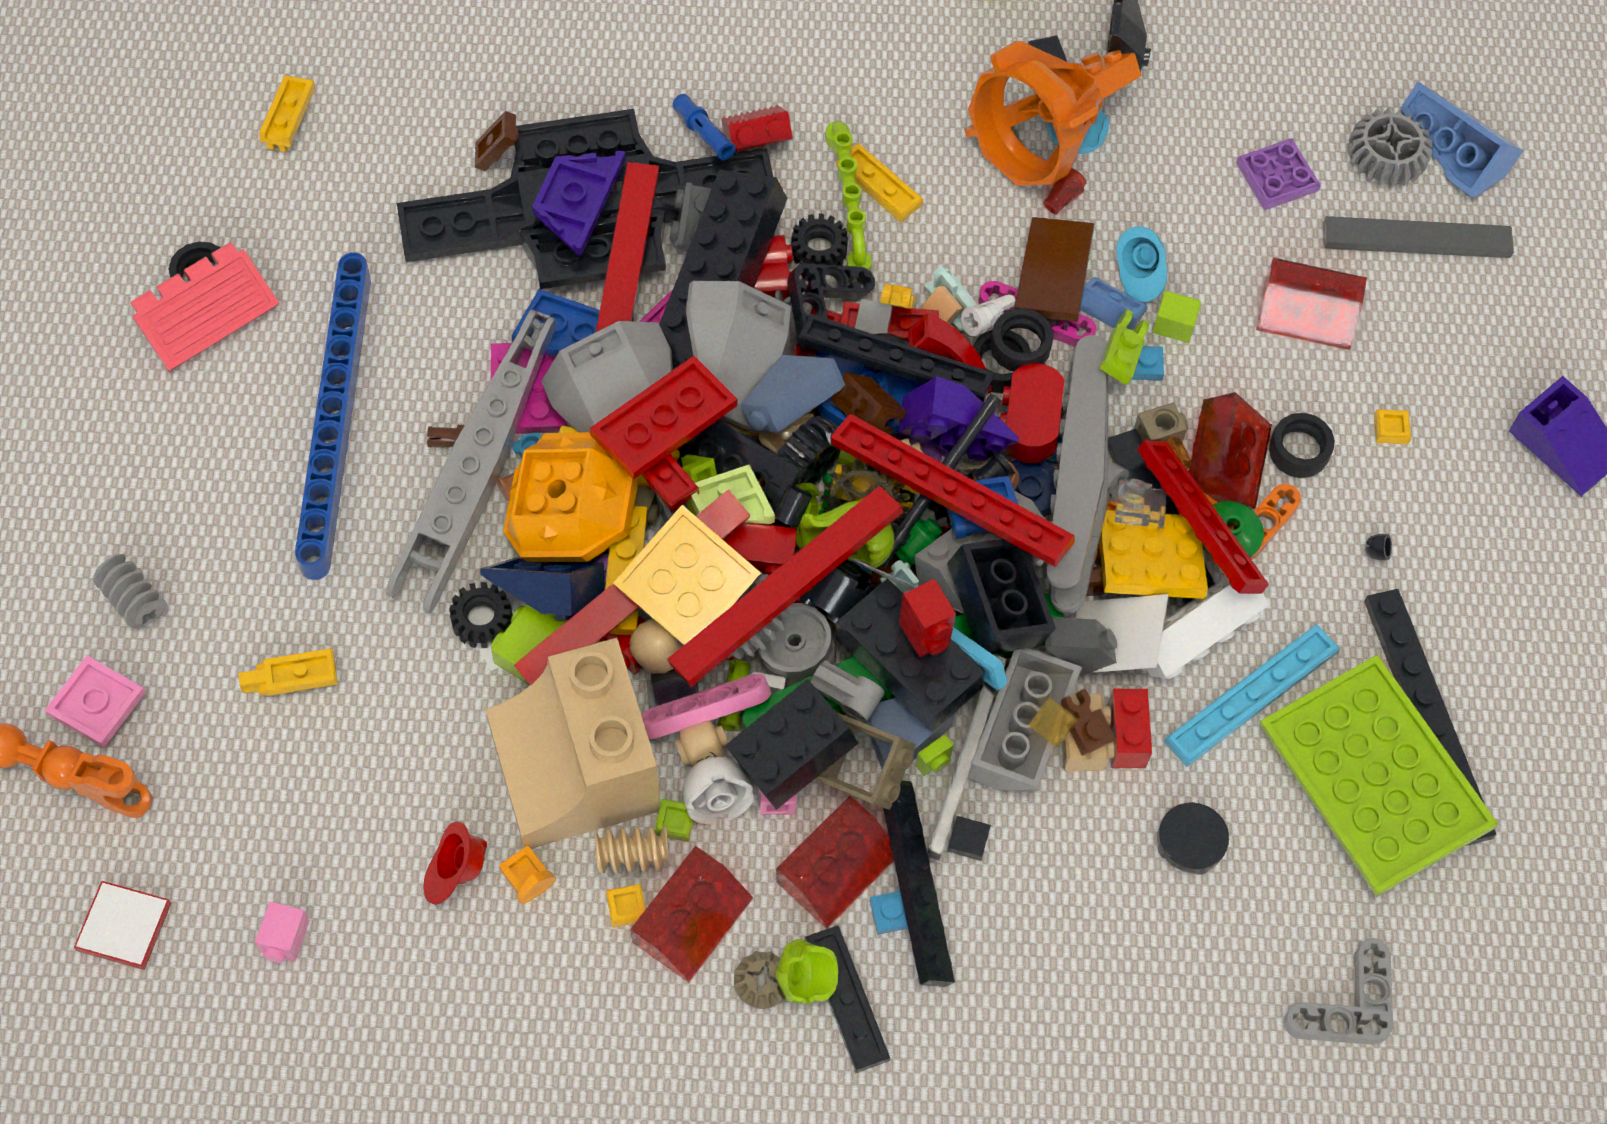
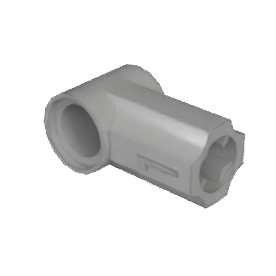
[811,660,885,723]

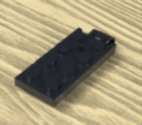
[677,419,813,527]

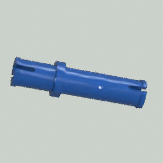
[672,94,736,160]

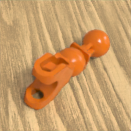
[0,723,153,818]

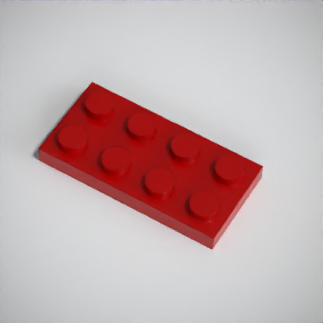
[590,356,738,480]

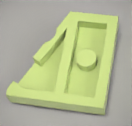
[690,465,775,524]

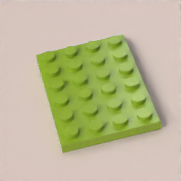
[1260,655,1498,897]

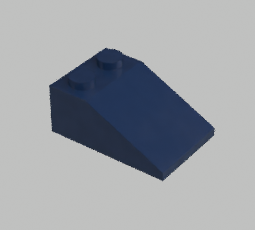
[480,557,605,620]

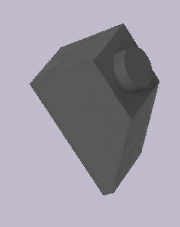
[1045,617,1117,676]

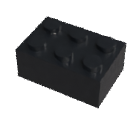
[947,539,1056,654]
[725,679,859,810]

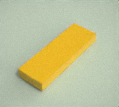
[836,143,924,223]

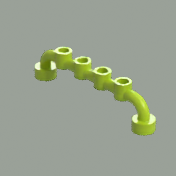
[825,121,872,272]

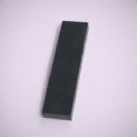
[805,925,890,1073]

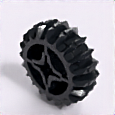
[777,415,841,486]

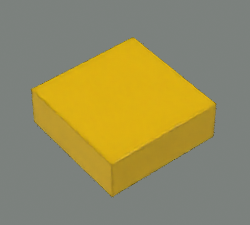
[1374,409,1411,444]
[606,884,648,928]

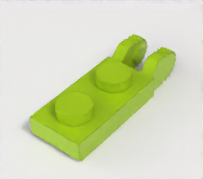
[1099,309,1150,385]

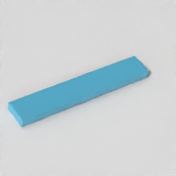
[1164,624,1340,767]

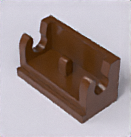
[831,372,908,434]

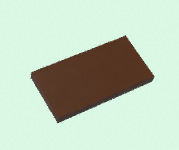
[1014,217,1094,322]

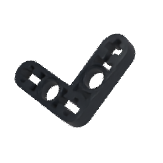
[787,263,875,355]

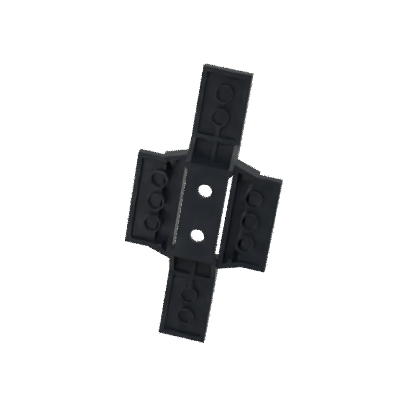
[396,109,773,289]

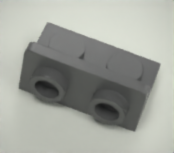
[669,182,712,250]

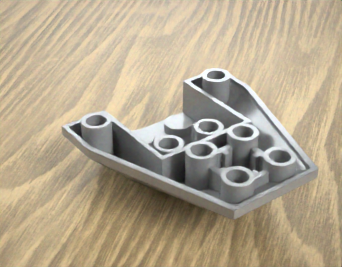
[686,281,796,434]
[541,321,673,432]

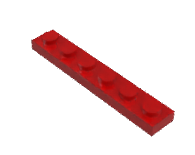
[1137,440,1269,594]

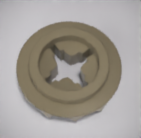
[734,951,785,1009]

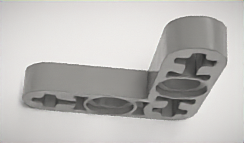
[1284,938,1393,1045]

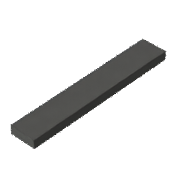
[1323,216,1514,258]

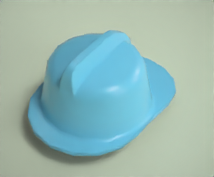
[1116,226,1167,302]

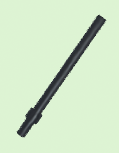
[882,393,1001,567]

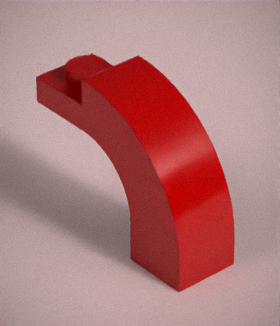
[908,312,992,395]

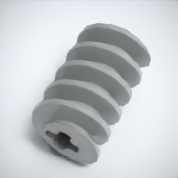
[93,554,167,628]

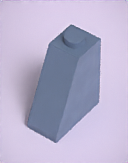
[741,355,845,433]
[865,698,958,769]

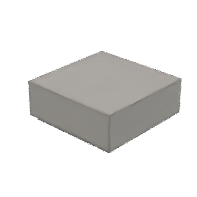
[855,299,893,334]

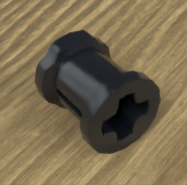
[971,450,1016,480]

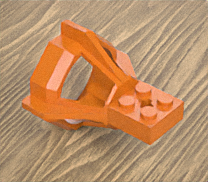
[964,41,1142,186]

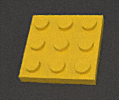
[613,505,761,646]
[1099,510,1208,599]

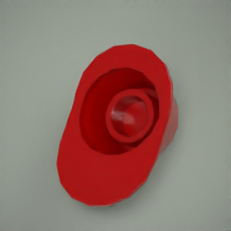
[423,821,487,905]

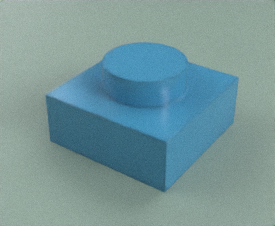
[1131,346,1164,381]
[869,891,908,935]

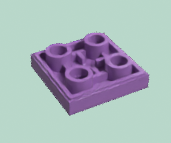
[1236,138,1321,210]

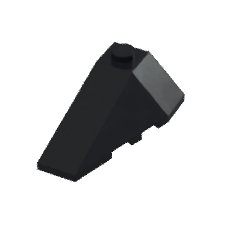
[1106,0,1151,72]

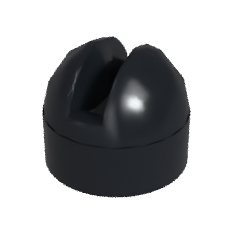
[1365,534,1392,560]

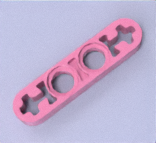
[641,674,771,739]

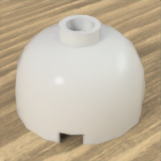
[682,757,754,825]

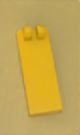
[259,75,315,152]

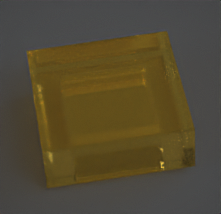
[1028,697,1078,747]

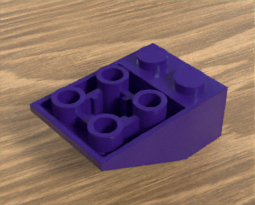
[899,376,1019,461]
[1509,376,1607,497]

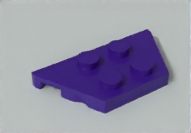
[532,151,626,256]

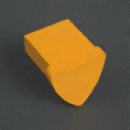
[499,845,557,904]

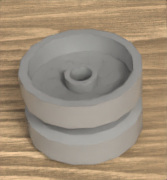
[758,603,836,688]

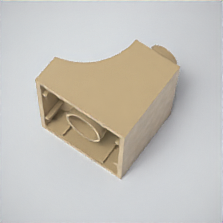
[485,638,660,849]

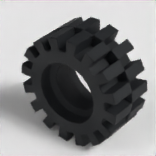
[791,213,848,266]
[449,582,513,648]

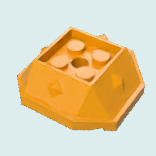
[503,432,639,562]

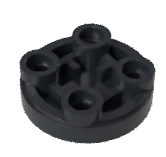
[1157,802,1229,875]

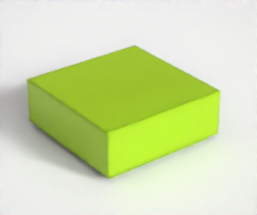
[654,799,694,842]

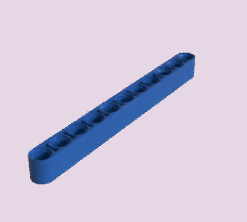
[295,252,371,580]

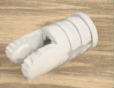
[961,295,1015,336]

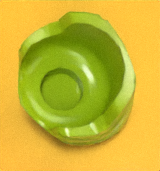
[775,939,838,1004]

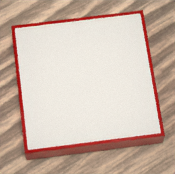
[74,881,172,970]

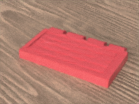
[130,242,279,372]

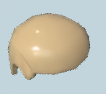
[629,618,683,674]

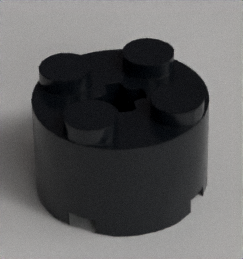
[799,559,879,624]

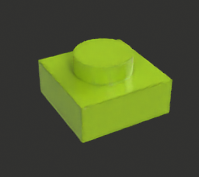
[915,735,954,776]

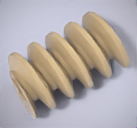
[596,826,668,873]

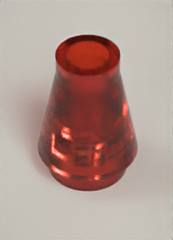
[1043,168,1087,214]

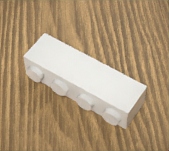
[1146,577,1269,679]

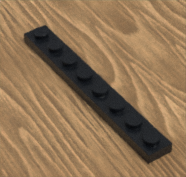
[1364,589,1497,846]

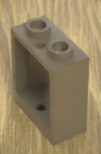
[815,712,916,810]

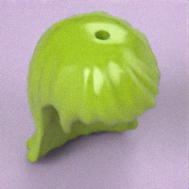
[799,501,894,569]

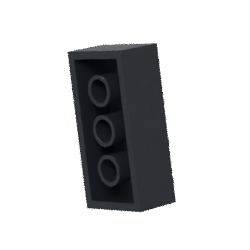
[836,578,986,732]

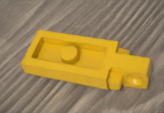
[238,648,338,696]

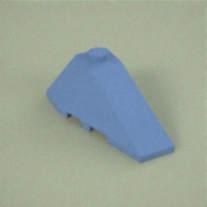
[1401,82,1524,198]

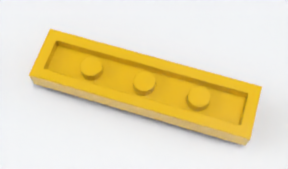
[605,506,648,635]

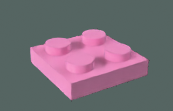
[44,655,146,748]

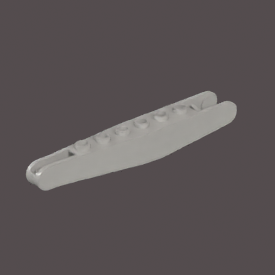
[386,309,557,613]
[1047,335,1109,614]

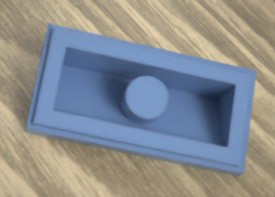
[1080,277,1148,330]

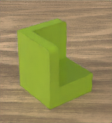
[1152,290,1201,343]

